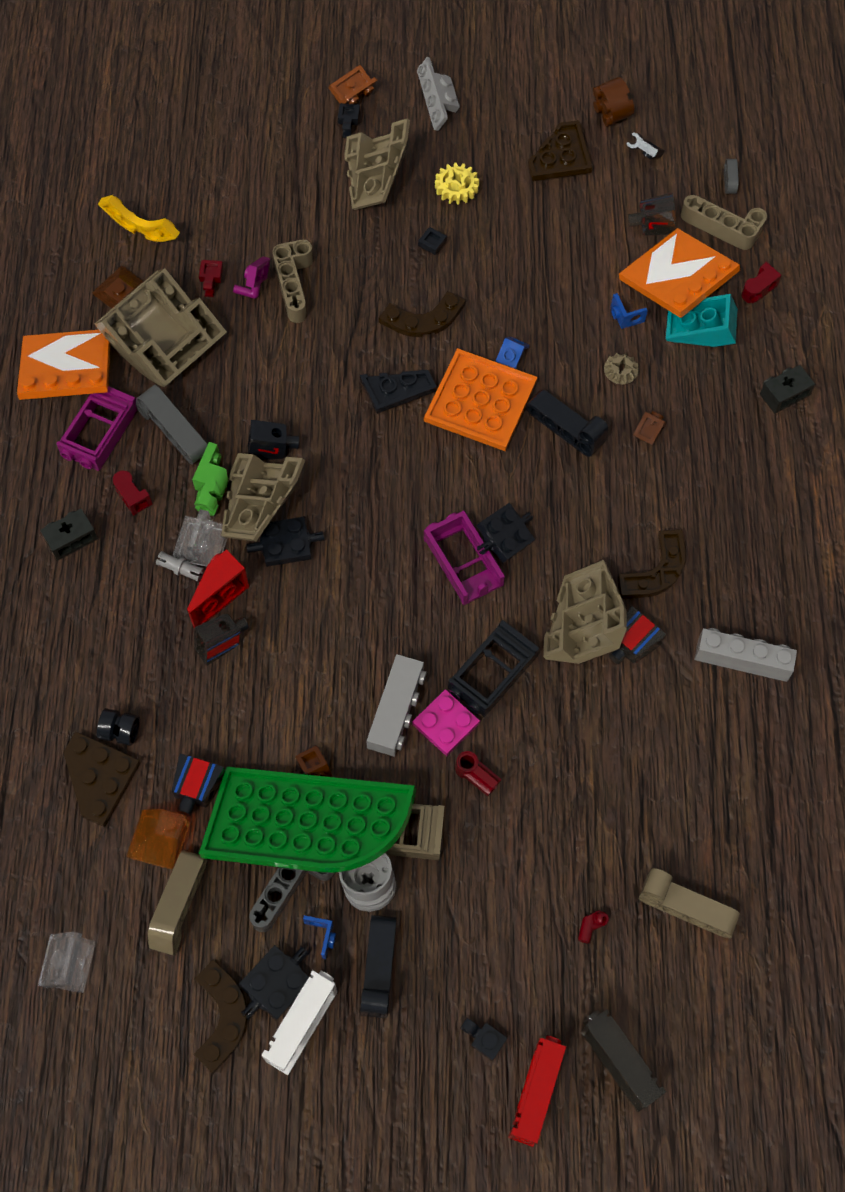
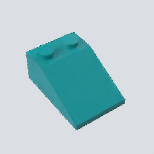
[666,294,738,347]

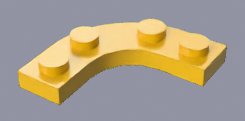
[98,195,180,242]

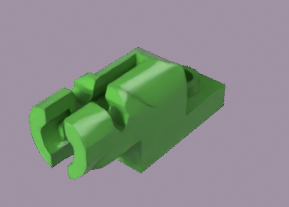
[192,442,229,516]

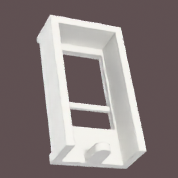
[261,971,337,1075]

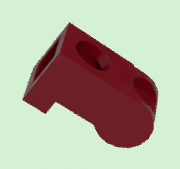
[741,262,781,303]
[113,470,152,516]

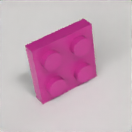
[412,689,480,756]

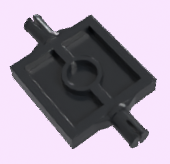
[476,503,535,563]
[246,517,324,567]
[239,945,309,1020]

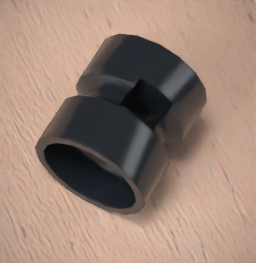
[96,708,140,746]

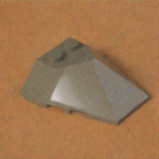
[344,118,410,210]
[221,453,305,541]
[543,560,627,664]

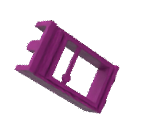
[56,386,138,471]
[424,511,505,606]

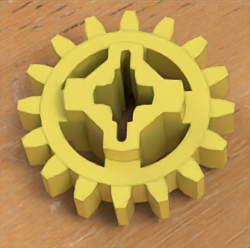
[435,163,479,205]

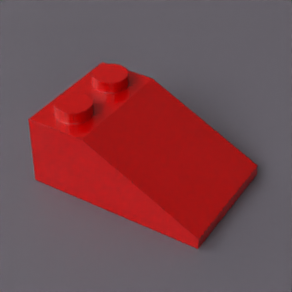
[187,549,249,630]

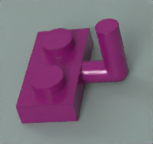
[233,256,271,299]

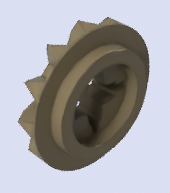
[604,353,639,384]

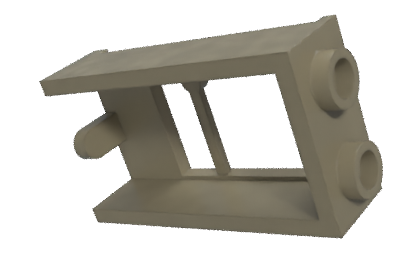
[386,804,445,860]

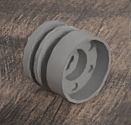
[339,853,396,912]

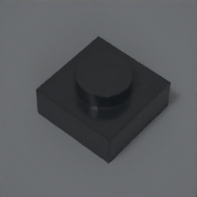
[418,227,447,255]

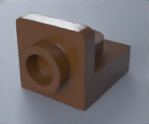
[633,411,666,446]
[295,745,332,777]

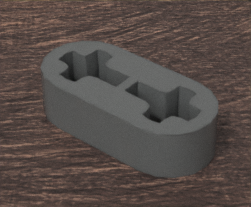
[724,159,738,194]

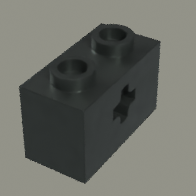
[760,365,815,414]
[40,509,98,561]

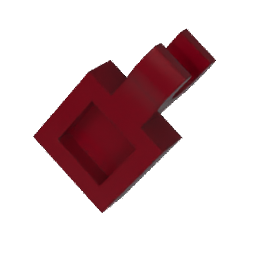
[199,260,223,297]

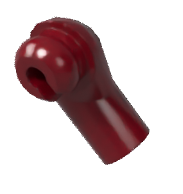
[578,911,609,944]

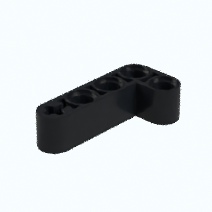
[525,390,609,457]
[360,915,397,1018]

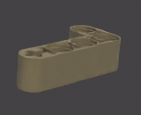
[680,195,767,250]
[273,240,313,323]
[148,850,207,956]
[639,868,740,938]

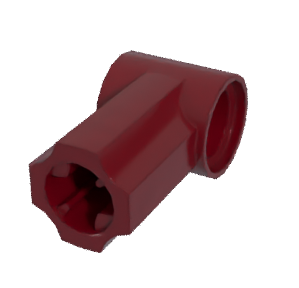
[455,751,502,797]

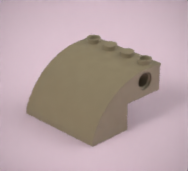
[94,268,227,387]

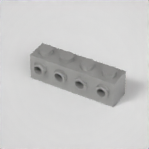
[694,628,797,682]
[367,654,427,757]

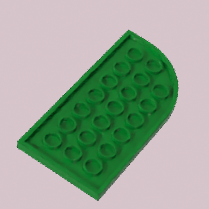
[199,767,416,873]

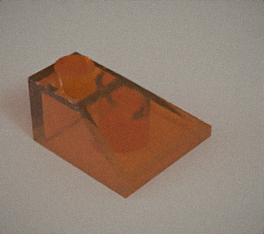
[126,809,190,870]

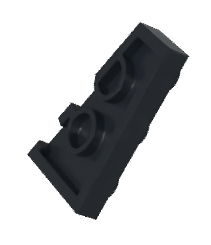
[360,370,437,414]

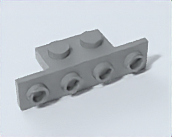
[417,57,460,131]

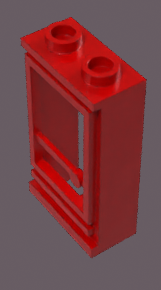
[508,1036,566,1147]

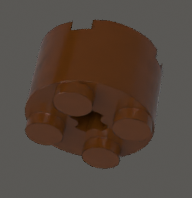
[592,77,634,126]

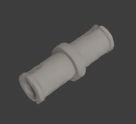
[156,551,204,582]

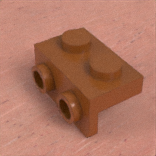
[329,65,377,104]

